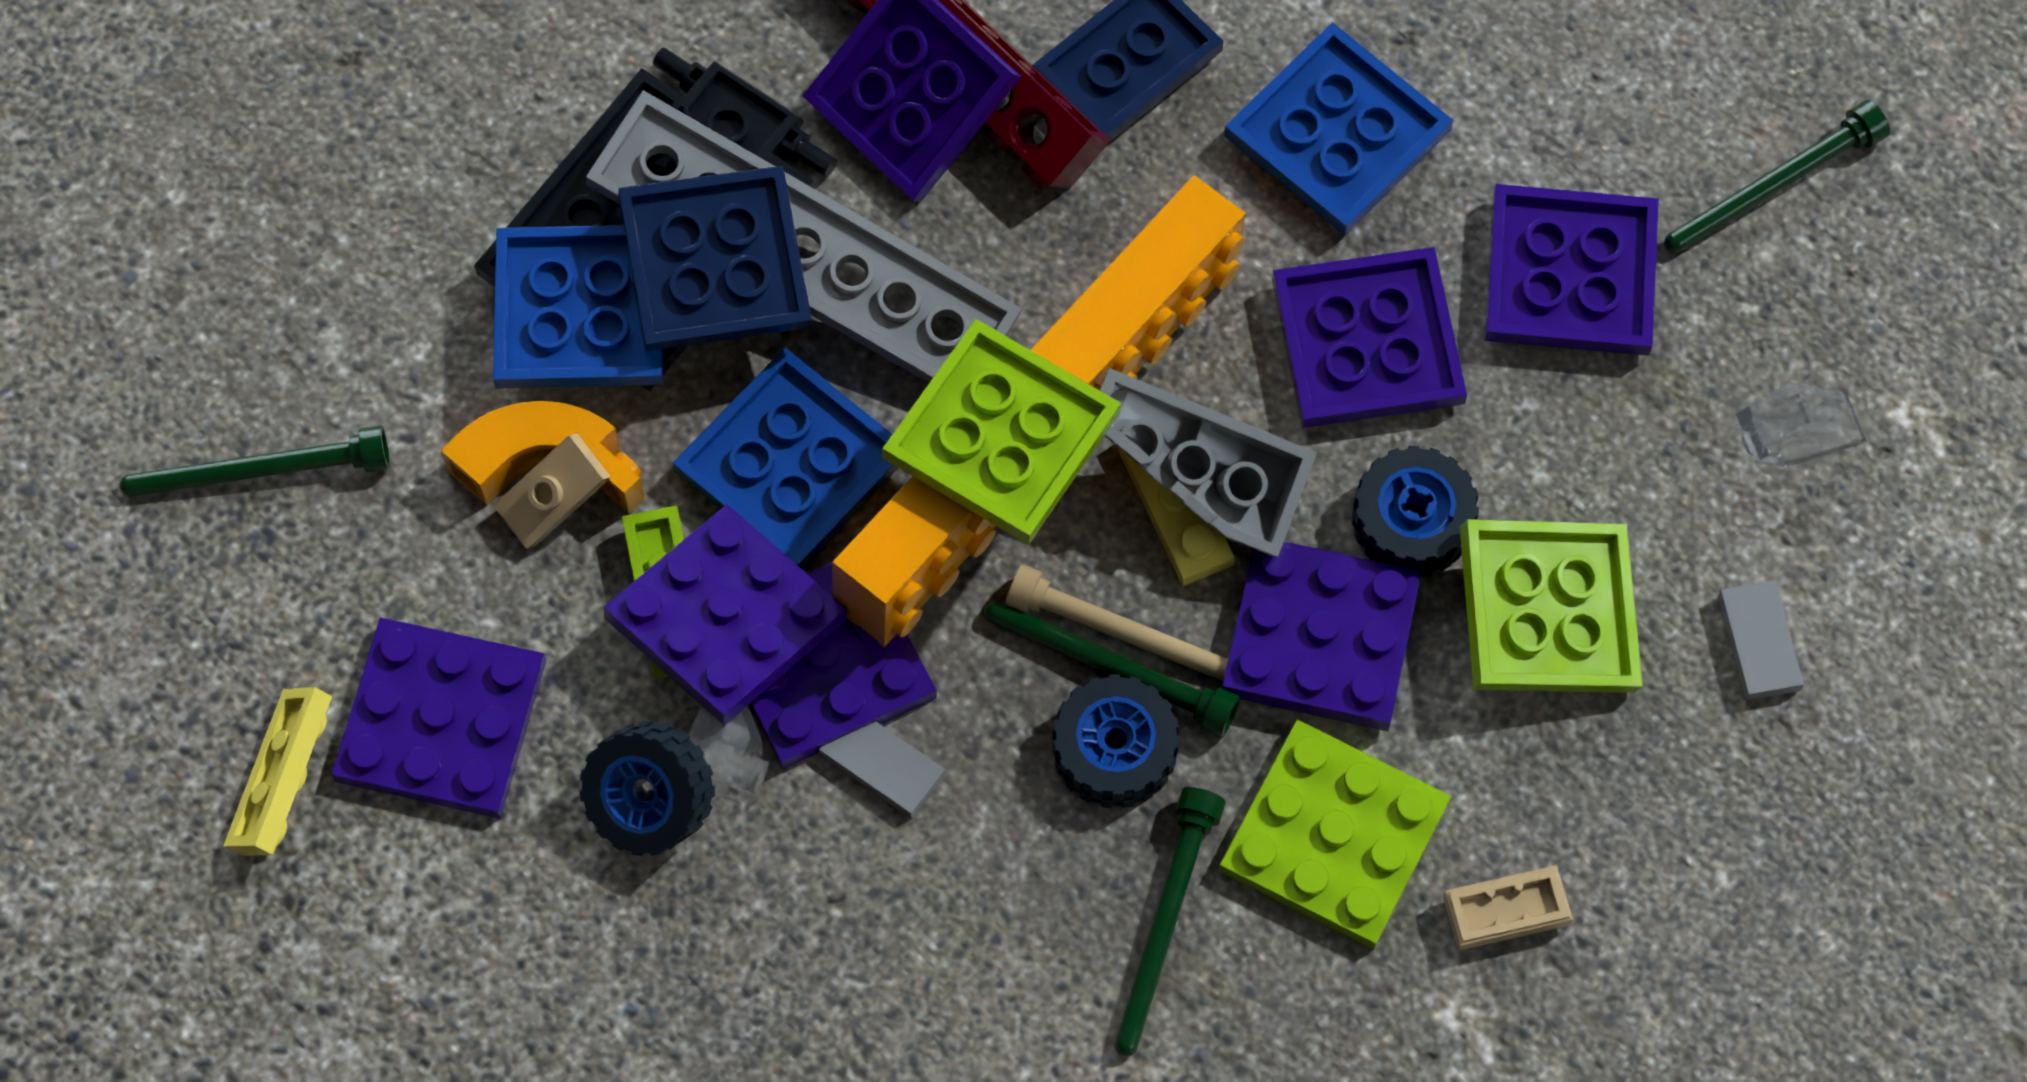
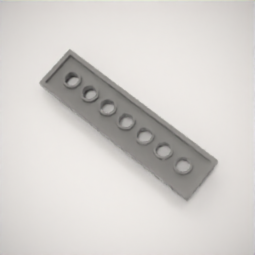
[586,90,1022,383]

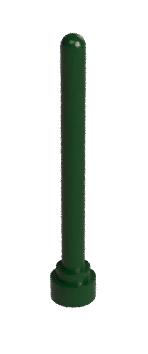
[1664,100,1890,253]
[119,425,390,496]
[984,601,1241,738]
[1114,787,1226,1057]

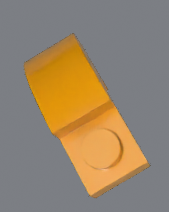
[440,401,645,514]

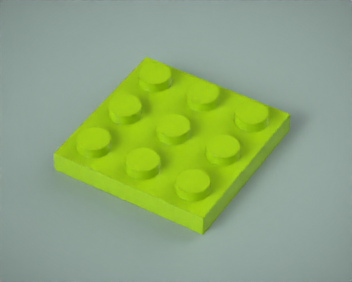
[882,319,1121,545]
[1459,519,1643,693]
[1219,719,1452,950]

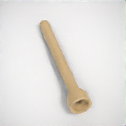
[1005,564,1228,681]

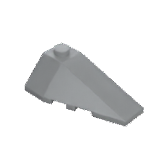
[1099,368,1317,558]

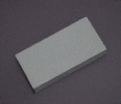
[1718,580,1804,701]
[819,721,946,819]

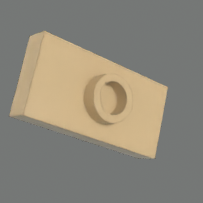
[493,433,611,549]
[1443,865,1573,951]

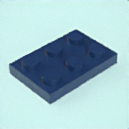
[1033,0,1224,140]

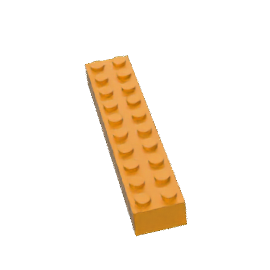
[832,175,1246,647]

